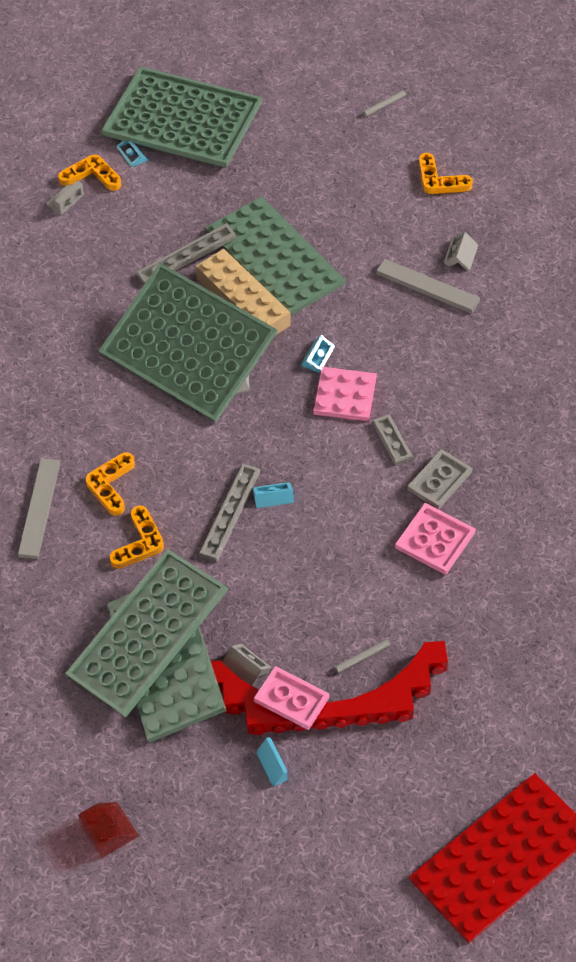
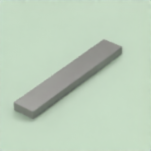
[136,223,236,285]
[376,259,480,314]
[18,458,60,559]
[199,463,260,563]

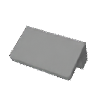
[46,181,84,215]
[444,232,478,271]
[222,644,271,687]

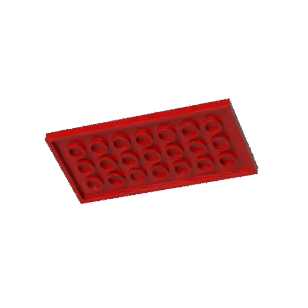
[409,773,576,944]

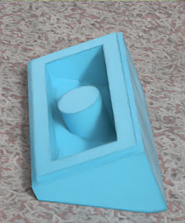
[116,140,148,167]
[300,335,335,373]
[252,482,294,508]
[257,737,288,786]

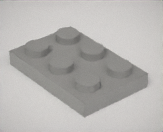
[407,449,473,510]

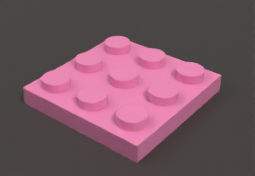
[314,367,377,421]
[395,503,476,575]

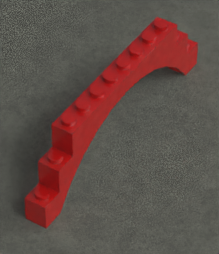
[211,641,448,735]

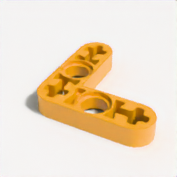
[419,153,473,194]
[58,155,121,191]
[86,452,135,516]
[110,505,164,569]

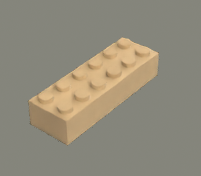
[196,249,291,335]

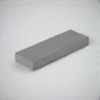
[372,414,413,466]

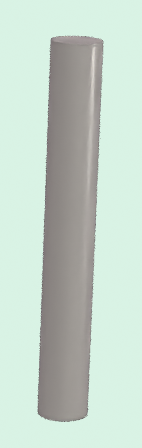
[363,90,406,117]
[334,639,390,674]

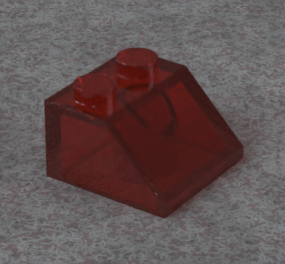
[78,802,139,859]

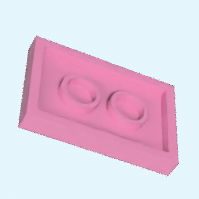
[254,666,330,730]

